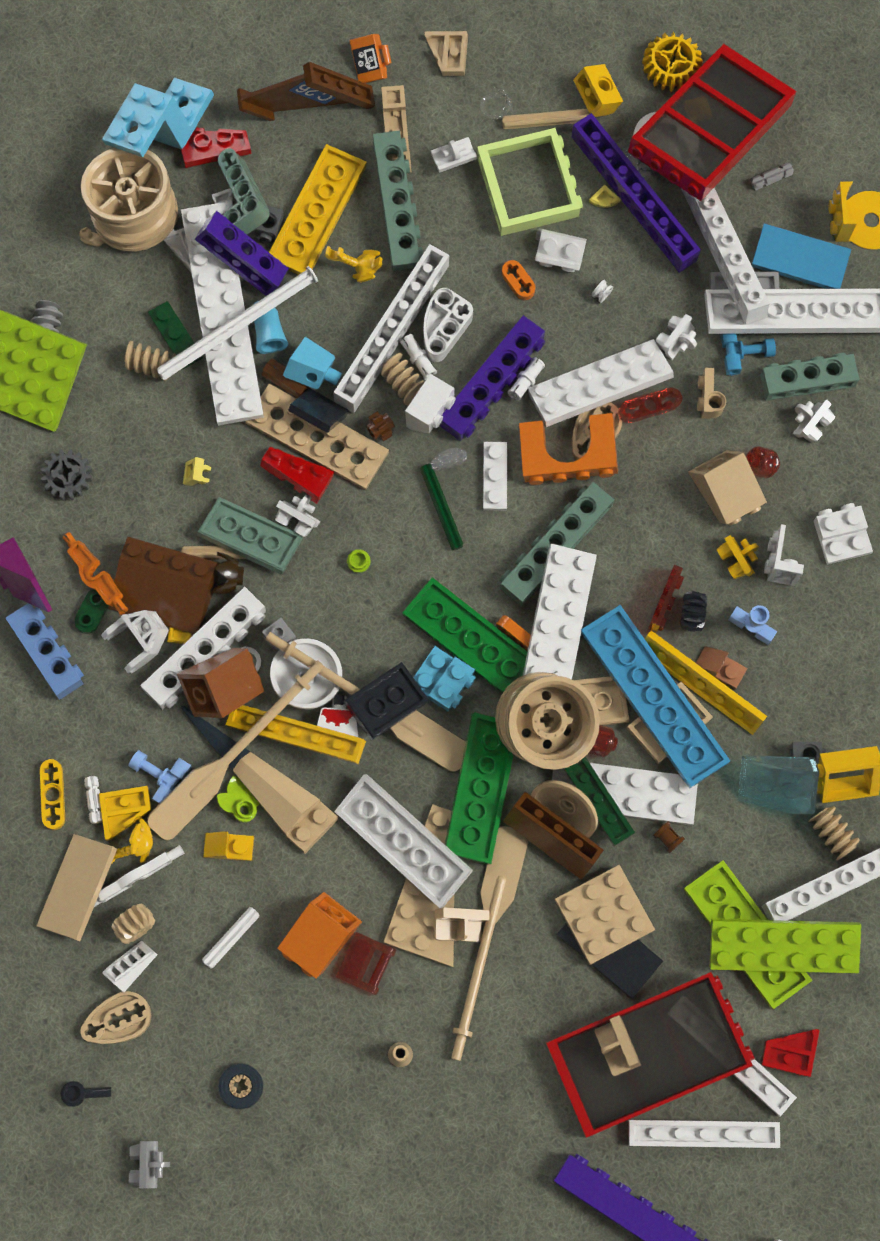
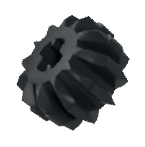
[680,591,707,632]

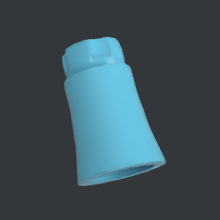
[253,301,288,354]

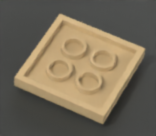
[555,865,655,965]

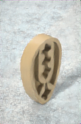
[572,402,623,460]
[81,991,151,1044]

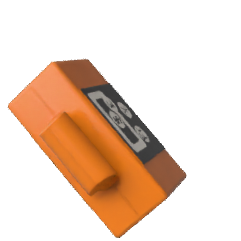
[350,34,392,83]

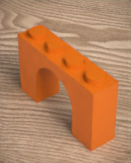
[519,413,618,485]

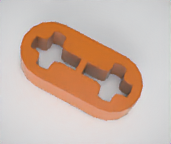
[502,260,535,300]
[495,615,531,651]

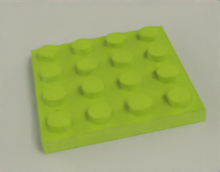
[0,310,87,432]

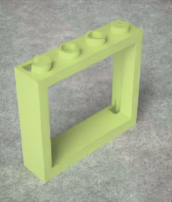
[477,128,583,236]

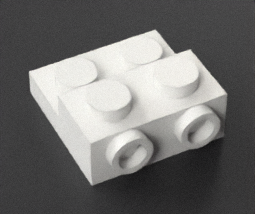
[813,503,873,565]

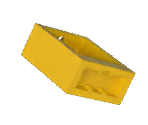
[813,746,880,803]

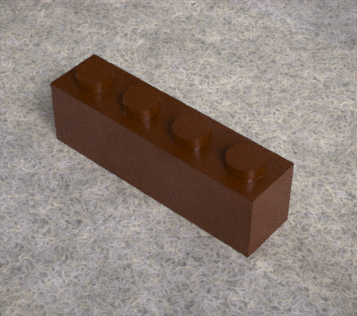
[503,792,604,880]

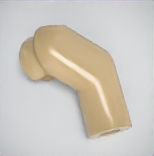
[79,227,105,247]

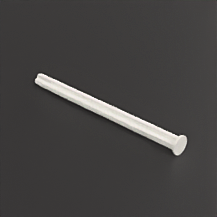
[157,266,318,380]

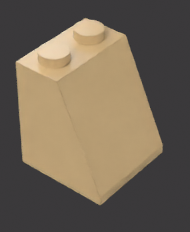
[688,450,767,526]

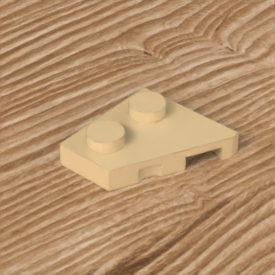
[425,31,468,76]

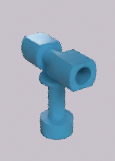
[720,334,776,375]

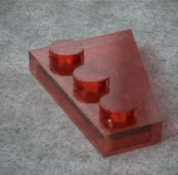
[646,565,684,634]

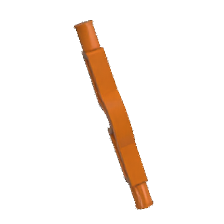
[62,532,128,615]

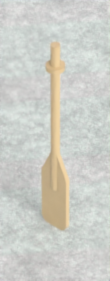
[265,632,466,772]
[147,660,325,840]
[451,826,528,1061]

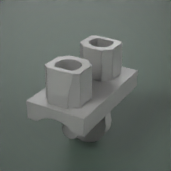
[129,1141,170,1188]

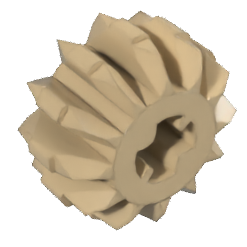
[111,904,155,944]

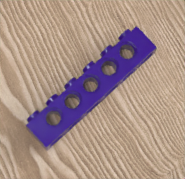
[439,315,545,442]

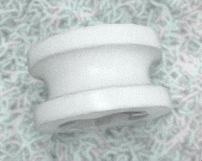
[592,280,613,303]

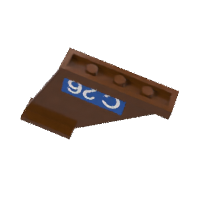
[237,62,375,121]

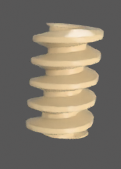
[124,341,176,381]
[381,353,424,405]
[808,806,860,861]

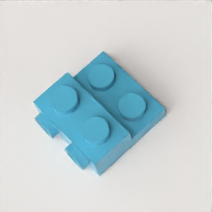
[413,646,476,712]

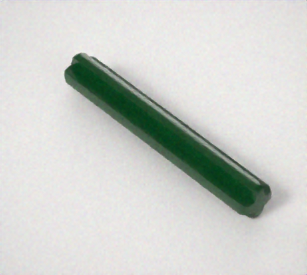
[420,463,463,551]

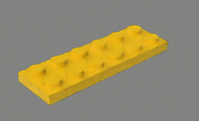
[269,144,367,275]

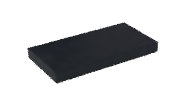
[556,922,663,999]

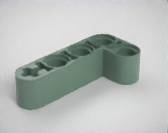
[218,148,270,235]

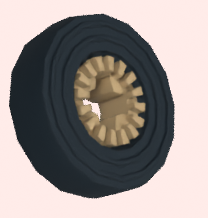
[218,1063,264,1109]

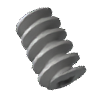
[31,300,64,333]

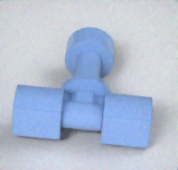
[728,605,777,645]
[128,750,192,804]

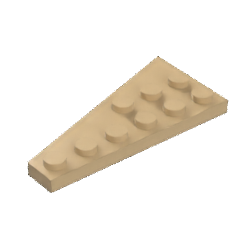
[384,804,454,967]

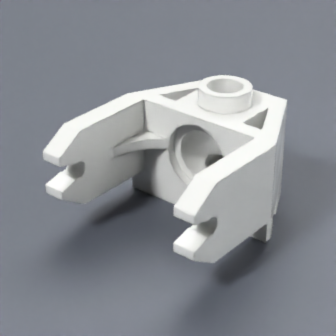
[101,610,169,673]

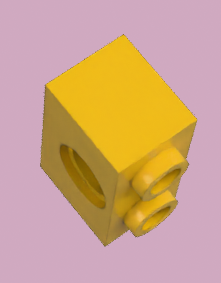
[573,64,623,117]

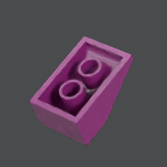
[0,537,52,612]

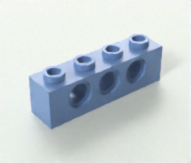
[6,603,84,700]

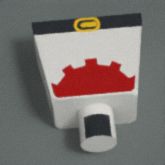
[317,695,358,737]

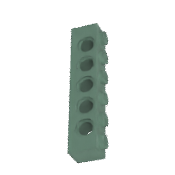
[373,130,423,271]
[500,482,615,607]

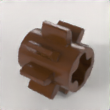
[366,411,395,442]

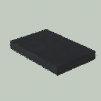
[343,662,430,741]

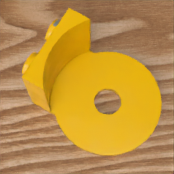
[828,181,880,250]

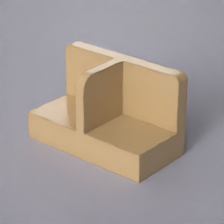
[434,908,489,942]
[595,1015,641,1076]

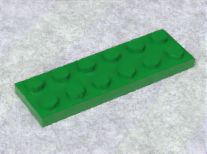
[402,577,527,694]
[445,712,514,865]

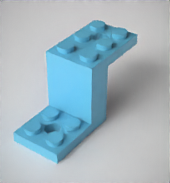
[102,78,214,157]

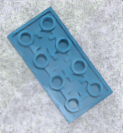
[752,224,851,289]

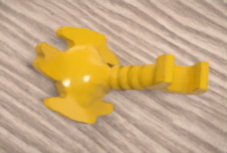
[325,246,382,283]
[111,819,153,864]

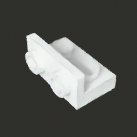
[535,229,587,272]

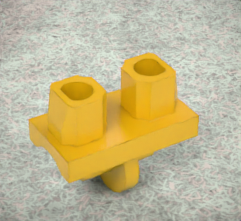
[716,535,759,579]

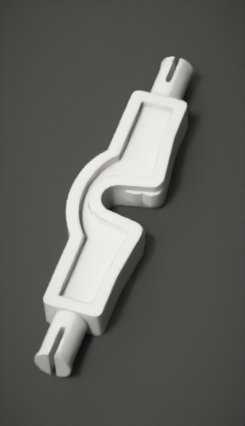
[94,845,185,907]

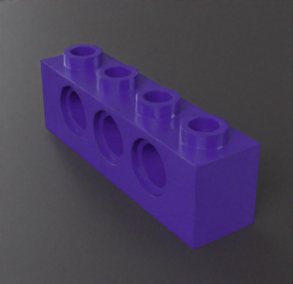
[194,211,289,296]

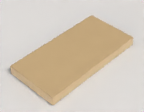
[540,676,629,730]
[37,834,117,941]

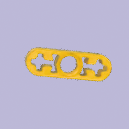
[40,759,65,830]

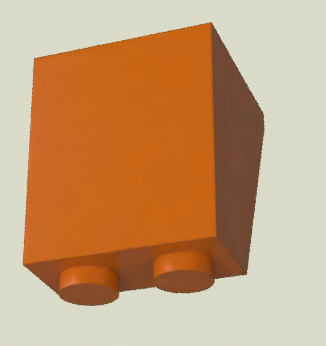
[277,892,362,979]

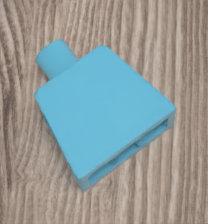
[283,337,342,389]

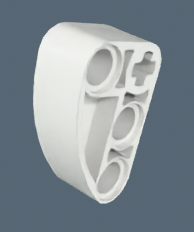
[423,288,473,362]

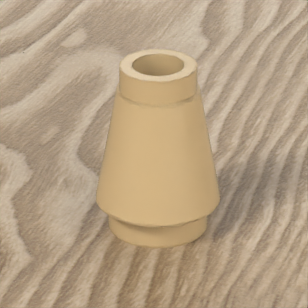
[388,1042,413,1067]

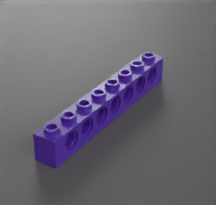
[571,113,701,273]

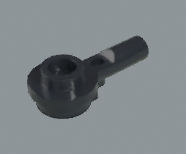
[61,1081,111,1107]

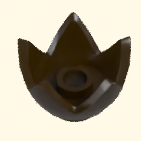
[213,552,244,594]

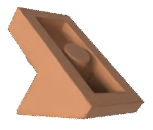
[696,646,748,690]

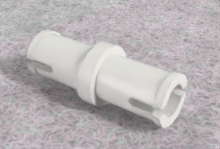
[400,334,437,380]
[508,357,545,401]

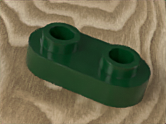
[75,589,109,634]

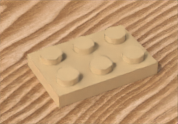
[627,682,713,764]

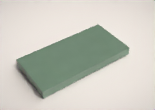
[197,497,303,575]

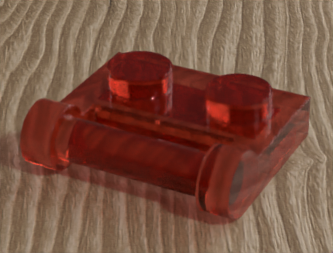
[336,932,397,996]

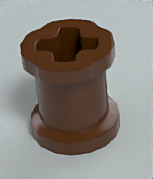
[653,821,685,854]

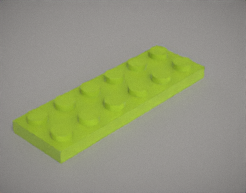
[683,860,813,1010]
[709,919,861,973]

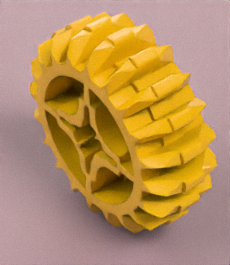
[642,32,703,92]

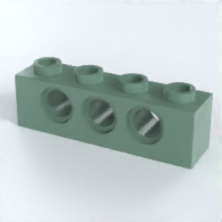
[760,353,859,401]

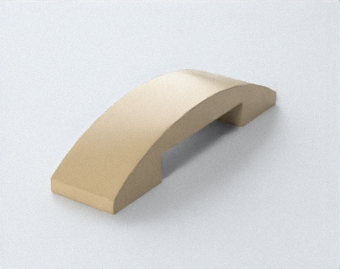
[381,85,412,174]

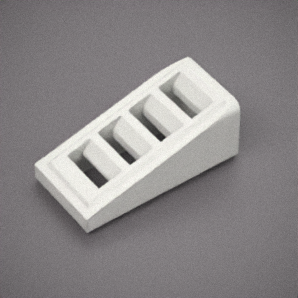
[102,941,158,992]

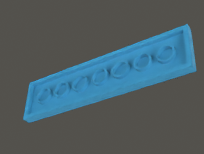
[581,605,730,789]

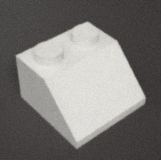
[405,374,456,433]

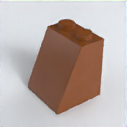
[177,648,264,718]

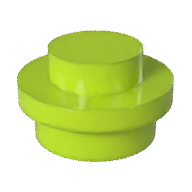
[347,549,371,573]

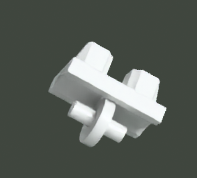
[431,137,477,173]
[656,314,697,360]
[793,400,835,443]
[275,495,321,537]

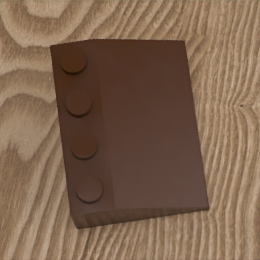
[108,536,220,635]

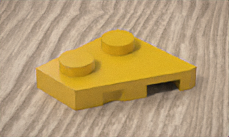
[99,786,152,841]

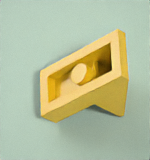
[203,831,254,861]

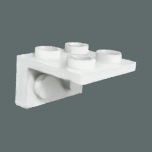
[764,524,804,586]

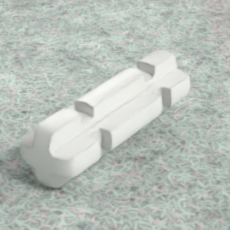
[84,776,103,824]

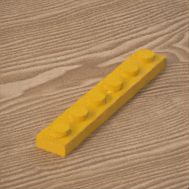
[645,630,767,735]
[226,705,366,764]

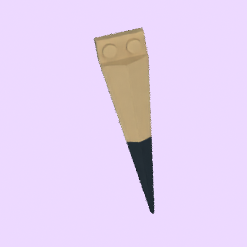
[181,705,338,854]

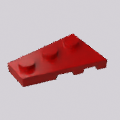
[260,447,334,504]

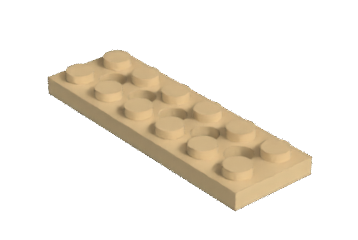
[245,384,389,490]

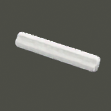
[202,907,259,968]

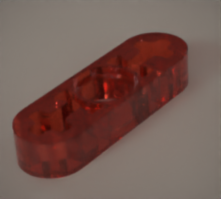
[618,387,683,423]

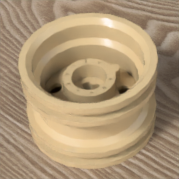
[81,148,178,252]
[495,672,600,770]

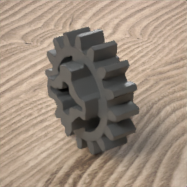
[41,449,93,500]

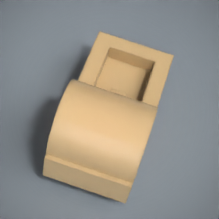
[697,368,726,419]

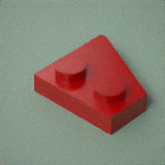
[761,1029,820,1078]

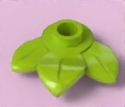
[217,776,260,823]

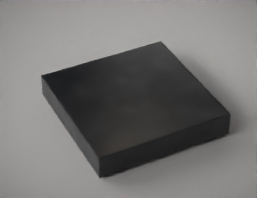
[288,388,349,433]

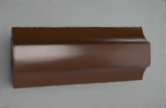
[262,358,310,398]

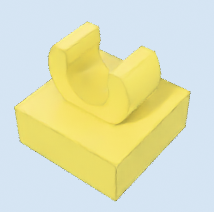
[183,457,211,486]

